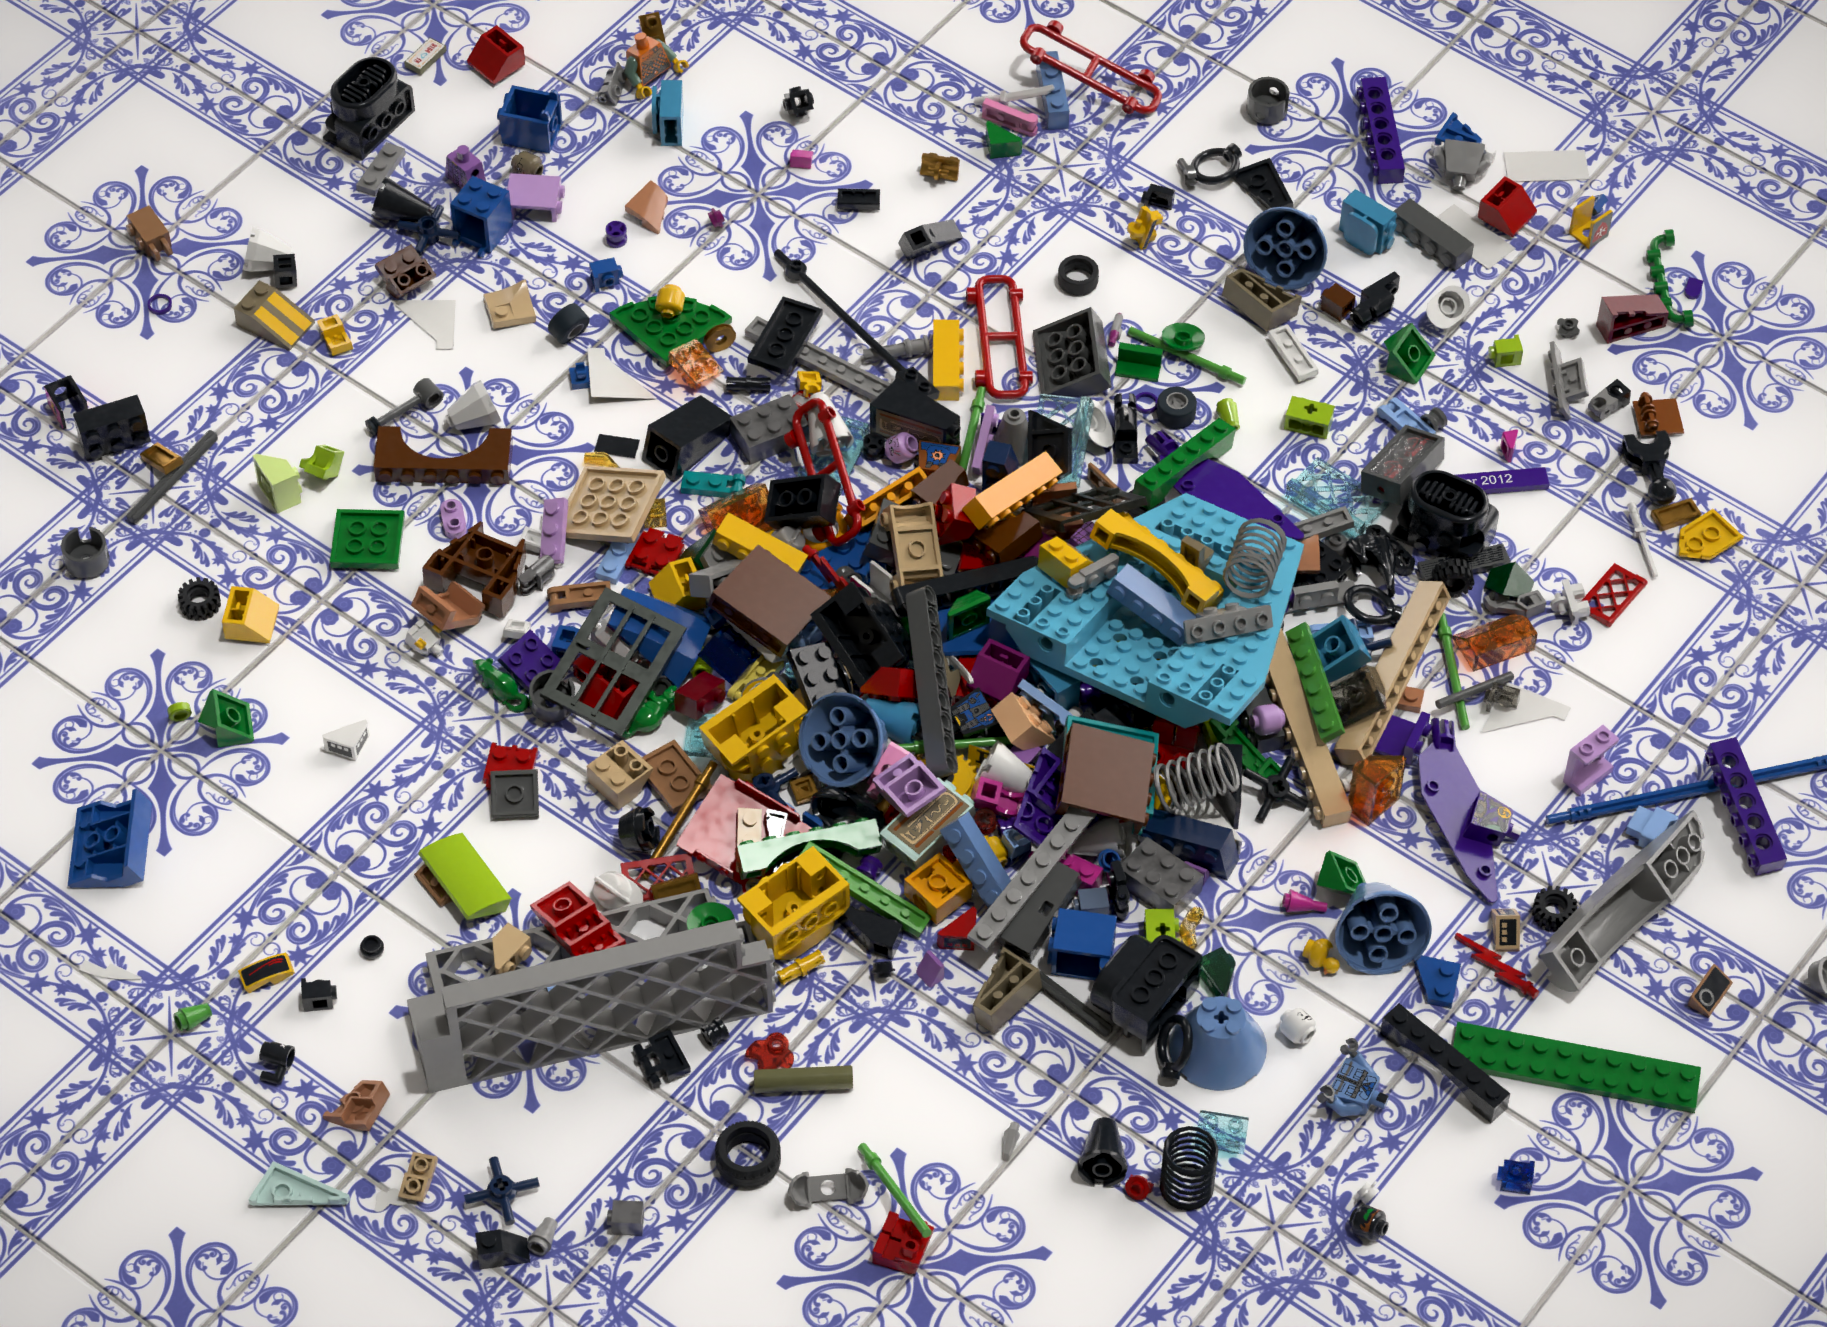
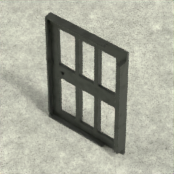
[1020,486,1148,533]
[540,587,687,736]

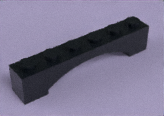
[1380,1003,1511,1123]

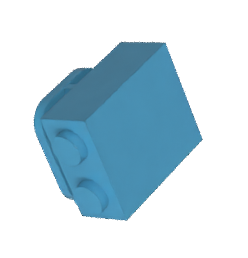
[652,80,684,146]
[1339,189,1397,255]

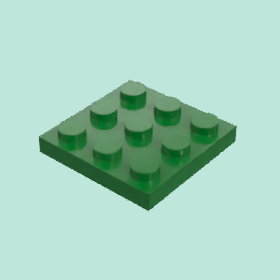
[330,509,405,569]

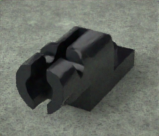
[1350,271,1400,330]
[1114,393,1138,464]

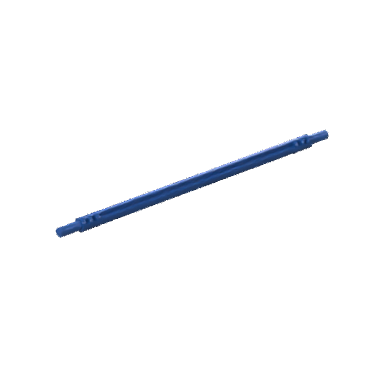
[1546,755,1827,825]

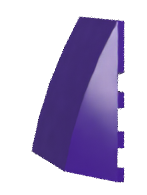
[1012,747,1105,847]

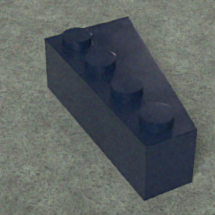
[1137,808,1240,880]

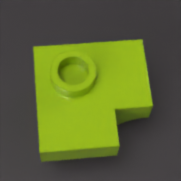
[299,444,345,480]

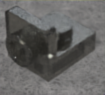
[1483,682,1521,712]

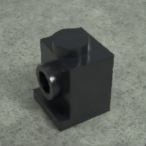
[273,254,297,288]
[301,978,338,1012]

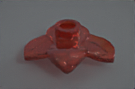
[745,1032,794,1069]

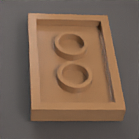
[642,739,713,814]

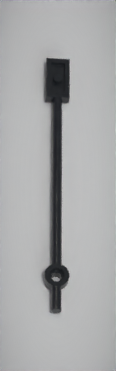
[774,249,940,400]

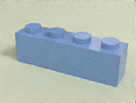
[1036,51,1070,130]
[1106,563,1196,647]
[940,812,1011,909]

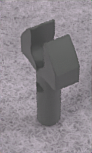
[1177,158,1197,187]

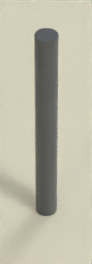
[1435,671,1514,709]

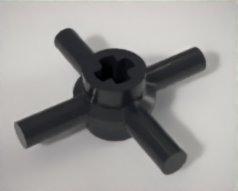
[1243,756,1309,822]

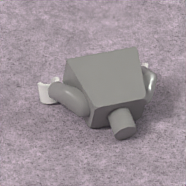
[1431,139,1497,191]

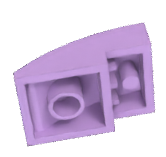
[872,752,947,817]

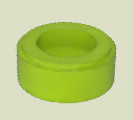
[167,702,192,722]

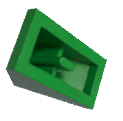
[985,121,1022,159]

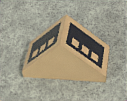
[1491,908,1520,952]

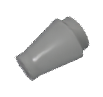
[527,1217,558,1255]

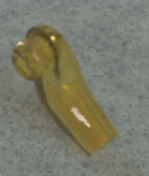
[584,452,620,468]
[1179,906,1204,950]

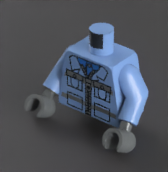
[1317,1038,1389,1117]

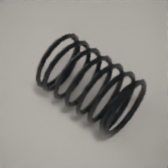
[1159,1126,1219,1211]

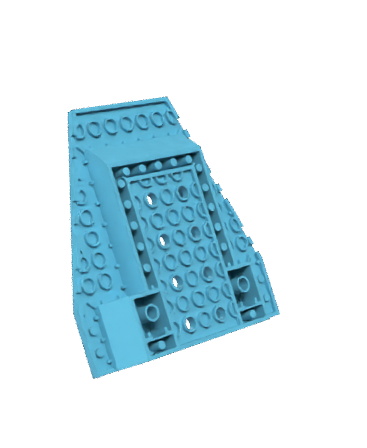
[986,493,1304,728]

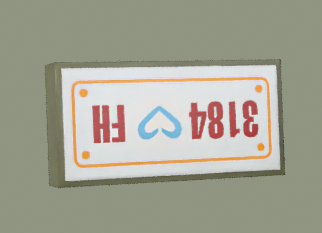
[404,38,447,75]

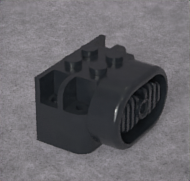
[323,57,415,161]
[1391,470,1499,558]
[810,581,912,688]
[1090,934,1202,1054]

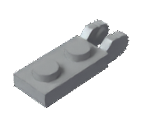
[1065,553,1119,599]

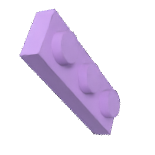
[971,405,999,475]
[540,497,568,564]

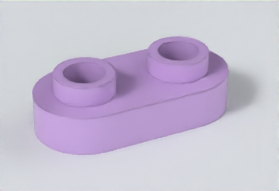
[440,499,467,539]

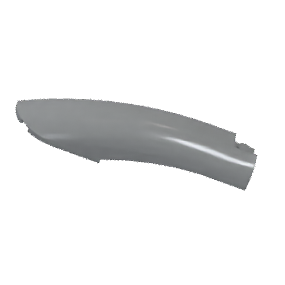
[1539,810,1705,992]

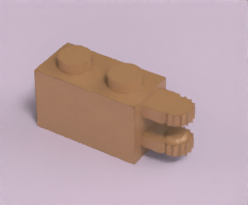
[126,205,173,261]

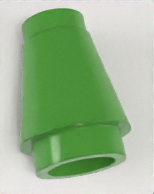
[173,1003,212,1031]

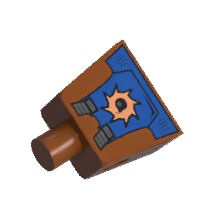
[919,440,961,477]

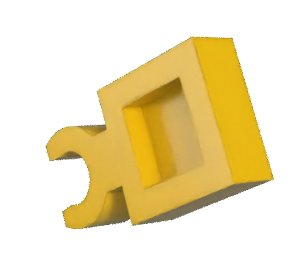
[797,371,822,397]

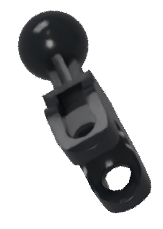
[1621,430,1677,506]

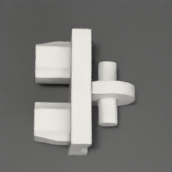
[1550,579,1590,625]

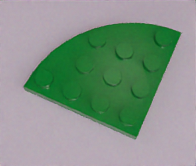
[609,296,732,367]

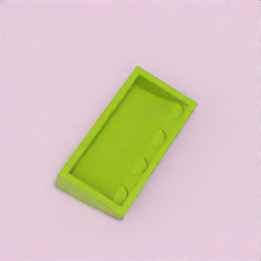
[418,832,512,920]

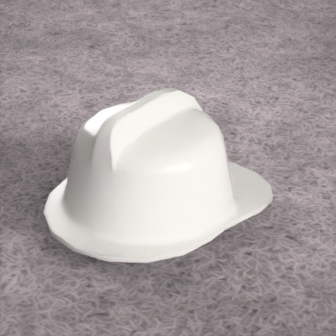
[1426,285,1470,329]
[1075,399,1115,448]
[593,871,643,911]

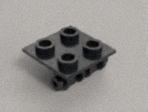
[1297,540,1352,585]

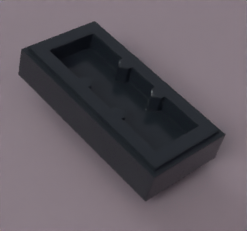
[837,188,880,210]

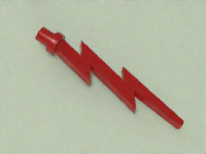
[802,544,848,591]
[1454,933,1540,999]

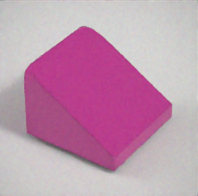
[790,149,814,169]
[1500,429,1518,463]

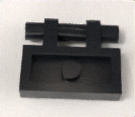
[1106,860,1130,921]
[632,1029,691,1088]

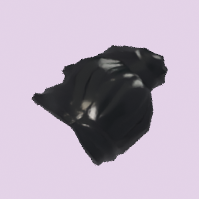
[1345,534,1396,598]
[810,785,885,829]

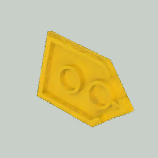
[1678,509,1744,560]

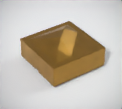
[790,774,818,805]

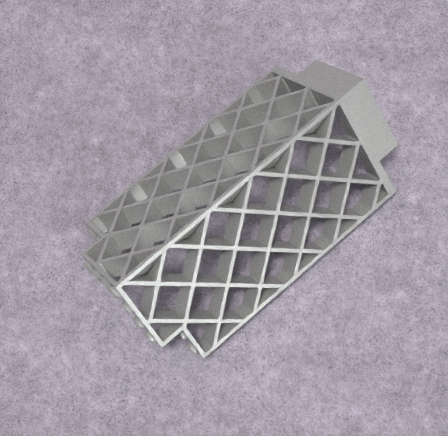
[407,888,776,1094]

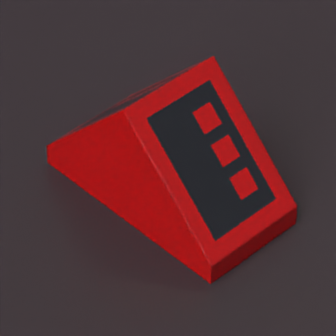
[937,906,977,951]

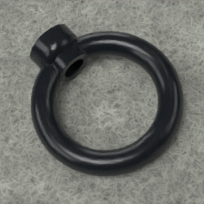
[1190,143,1242,185]
[1343,584,1403,625]
[1157,1015,1193,1080]

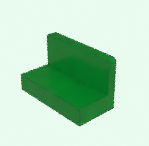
[1115,342,1163,382]

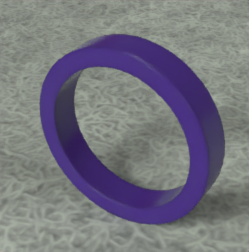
[147,294,172,315]
[1136,392,1158,414]

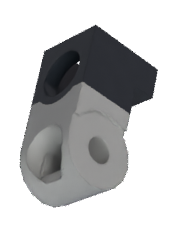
[1588,379,1631,420]

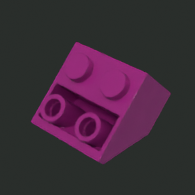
[966,638,1030,702]

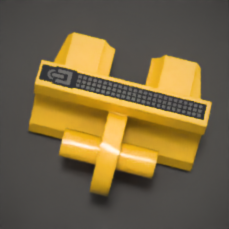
[1127,206,1163,250]

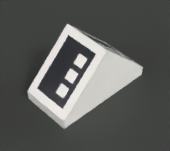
[322,719,370,761]

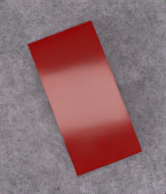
[530,881,626,957]

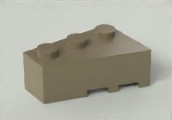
[1222,268,1302,332]
[973,947,1042,1034]

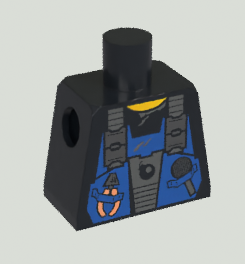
[950,687,1001,739]

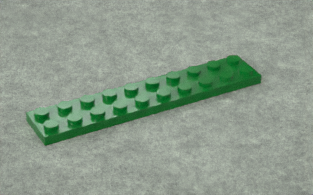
[1453,1021,1701,1114]

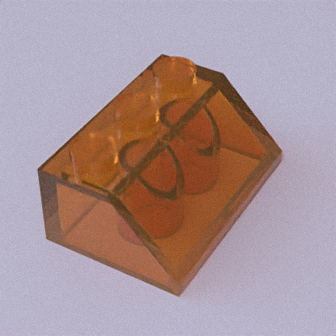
[698,483,774,533]
[1452,614,1538,672]
[1348,755,1407,826]

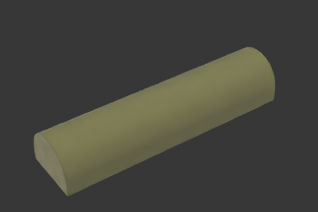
[754,1065,853,1093]

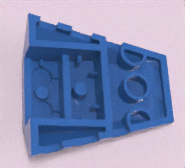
[606,588,711,689]

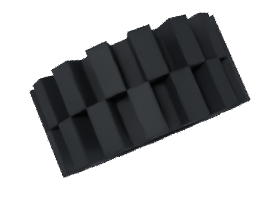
[1431,558,1474,598]
[178,577,221,621]
[1532,886,1578,932]

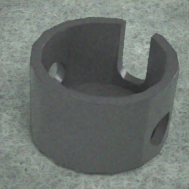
[1246,76,1290,124]
[60,527,110,579]
[529,669,575,723]

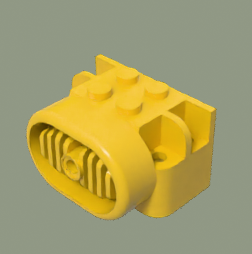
[699,674,808,784]
[737,846,850,960]

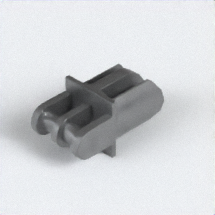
[519,555,555,596]

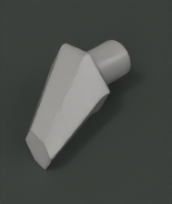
[1002,1122,1020,1161]

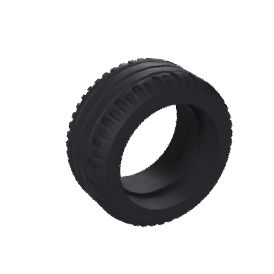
[715,1120,781,1189]

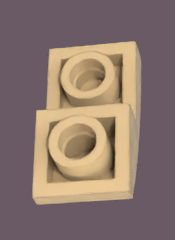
[398,1152,438,1202]

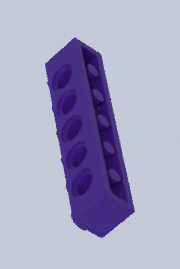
[1356,77,1405,184]
[1705,737,1787,876]

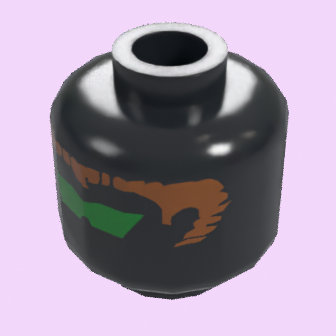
[1349,1204,1389,1241]

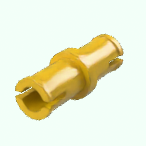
[776,949,826,985]

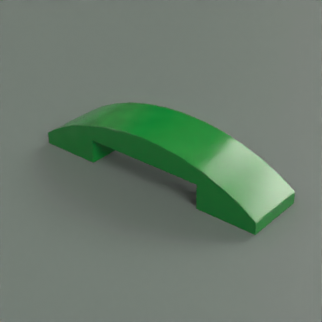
[1208,718,1281,787]

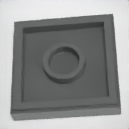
[490,769,539,819]

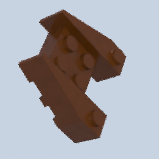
[422,521,526,618]

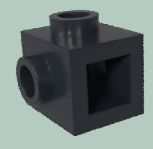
[782,86,814,117]

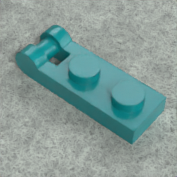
[681,470,746,499]

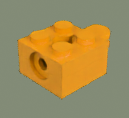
[904,852,972,925]

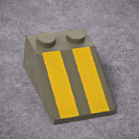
[234,280,315,351]

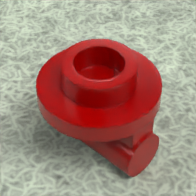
[1125,1174,1154,1200]

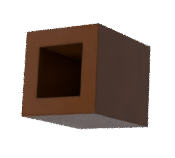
[1320,283,1356,322]

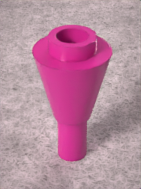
[1282,889,1328,913]

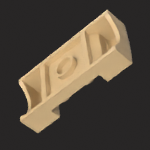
[880,502,943,592]

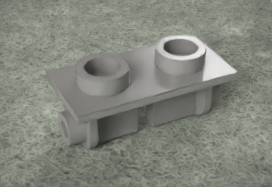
[598,62,627,106]

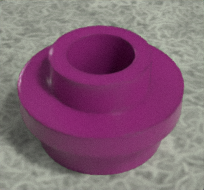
[707,208,725,228]

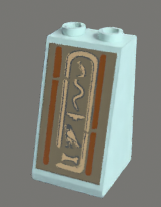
[879,778,976,871]

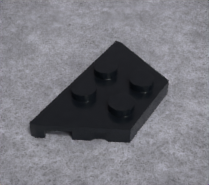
[1028,410,1072,481]

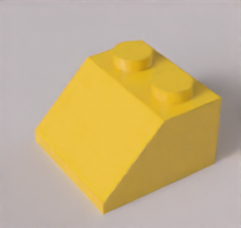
[1038,537,1094,589]

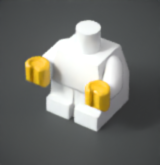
[405,617,444,656]

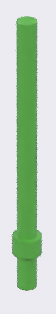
[1128,326,1247,385]
[959,386,986,471]
[1437,613,1470,730]
[897,736,1013,755]
[858,1143,932,1238]

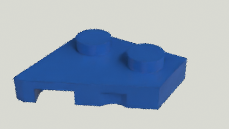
[1435,112,1483,145]
[1414,955,1461,1009]

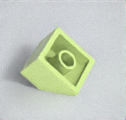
[252,454,303,514]

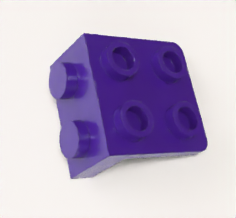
[1374,711,1432,765]

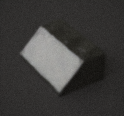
[1329,665,1387,728]

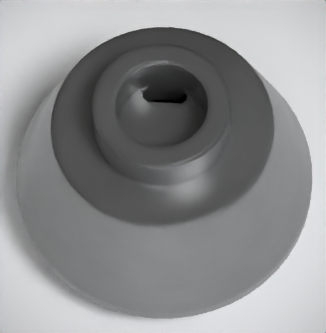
[1322,533,1348,559]

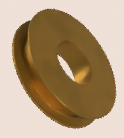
[704,324,736,352]

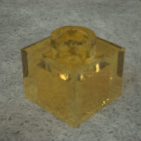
[644,498,667,529]

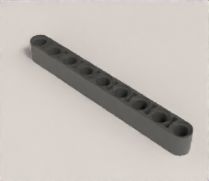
[906,585,958,779]

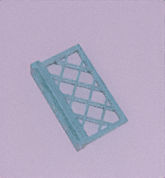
[1037,394,1094,488]
[1285,457,1390,538]

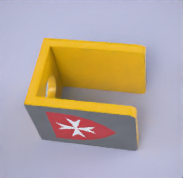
[1569,195,1613,249]

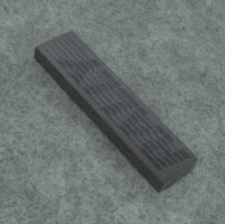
[1417,543,1511,581]

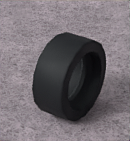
[1058,255,1099,296]

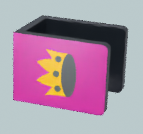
[44,375,88,429]

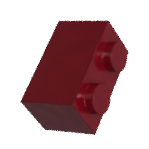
[675,671,726,720]

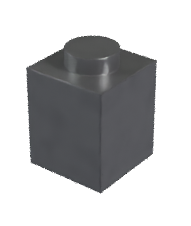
[607,1200,644,1236]

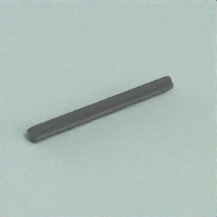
[126,430,218,524]
[997,945,1113,1037]

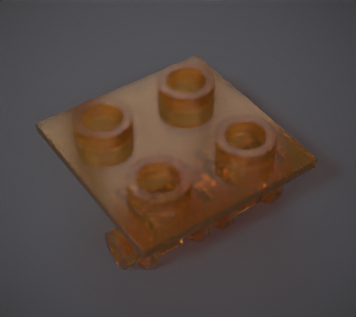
[668,338,724,390]

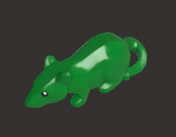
[473,658,529,713]
[621,685,677,738]

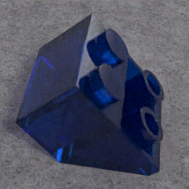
[698,626,760,685]

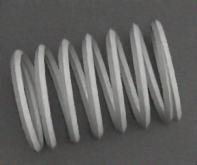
[1223,518,1287,599]
[1153,743,1240,814]

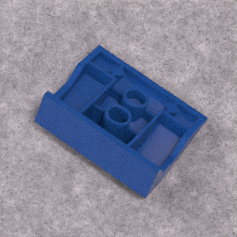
[68,789,152,888]

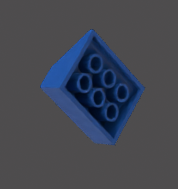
[938,596,1018,656]

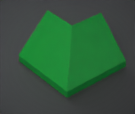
[1384,323,1436,385]
[947,590,991,641]
[198,689,254,748]
[1317,850,1366,897]

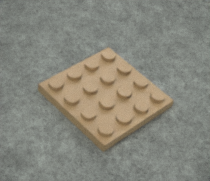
[566,465,666,543]

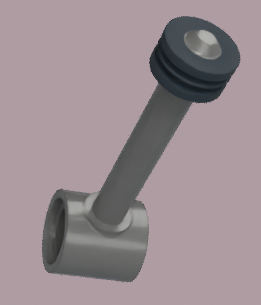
[365,378,444,436]

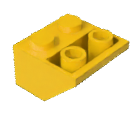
[648,557,706,611]
[222,586,279,643]

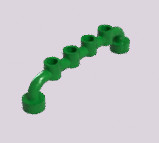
[1646,229,1694,328]

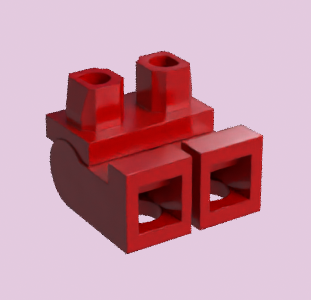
[1152,717,1201,769]
[872,1211,934,1274]

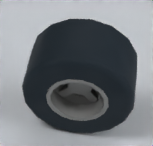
[548,303,590,345]
[1156,386,1197,429]

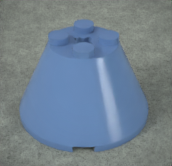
[1243,207,1328,290]
[799,692,888,787]
[1335,882,1432,975]
[1169,996,1267,1091]

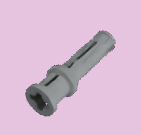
[863,335,930,363]

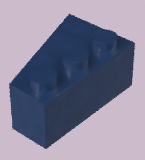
[982,440,1027,508]

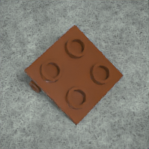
[1632,392,1684,436]

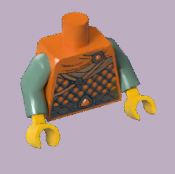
[624,32,689,99]

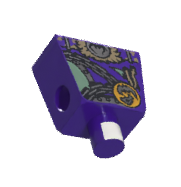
[1463,791,1522,847]

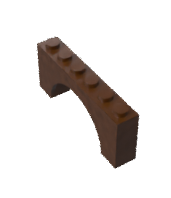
[374,426,513,484]
[911,459,1043,564]

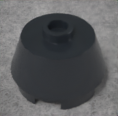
[618,806,660,853]

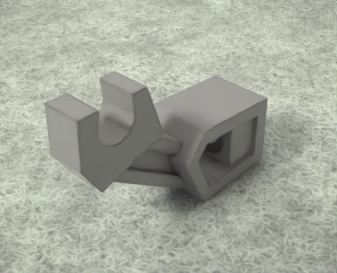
[1483,590,1546,619]

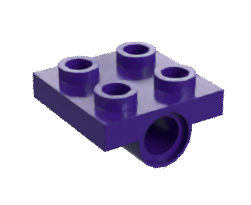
[497,629,560,693]

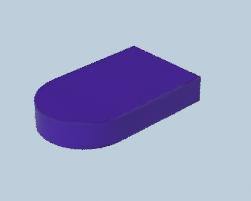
[1685,277,1704,300]

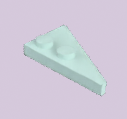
[248,1161,350,1206]

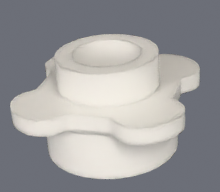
[1355,1181,1379,1204]

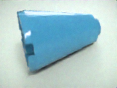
[866,698,921,744]

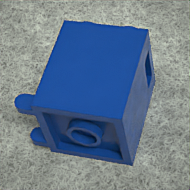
[497,85,563,154]
[450,176,513,257]
[1047,908,1117,981]

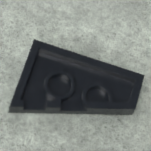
[1233,158,1294,209]

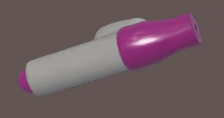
[1108,313,1123,347]

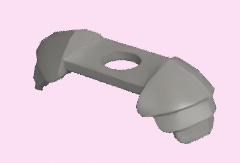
[788,1168,869,1208]

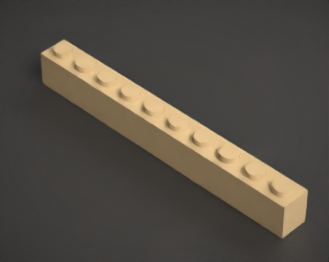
[1334,581,1451,766]
[1265,628,1352,828]

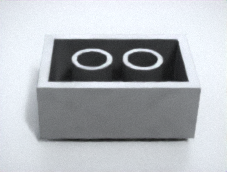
[730,394,810,465]
[1121,837,1204,918]

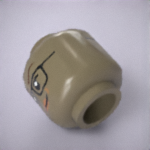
[511,151,544,175]

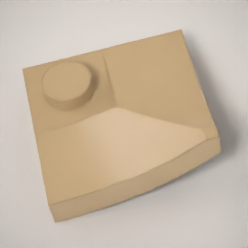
[483,279,536,329]

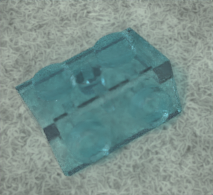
[1195,1110,1249,1155]

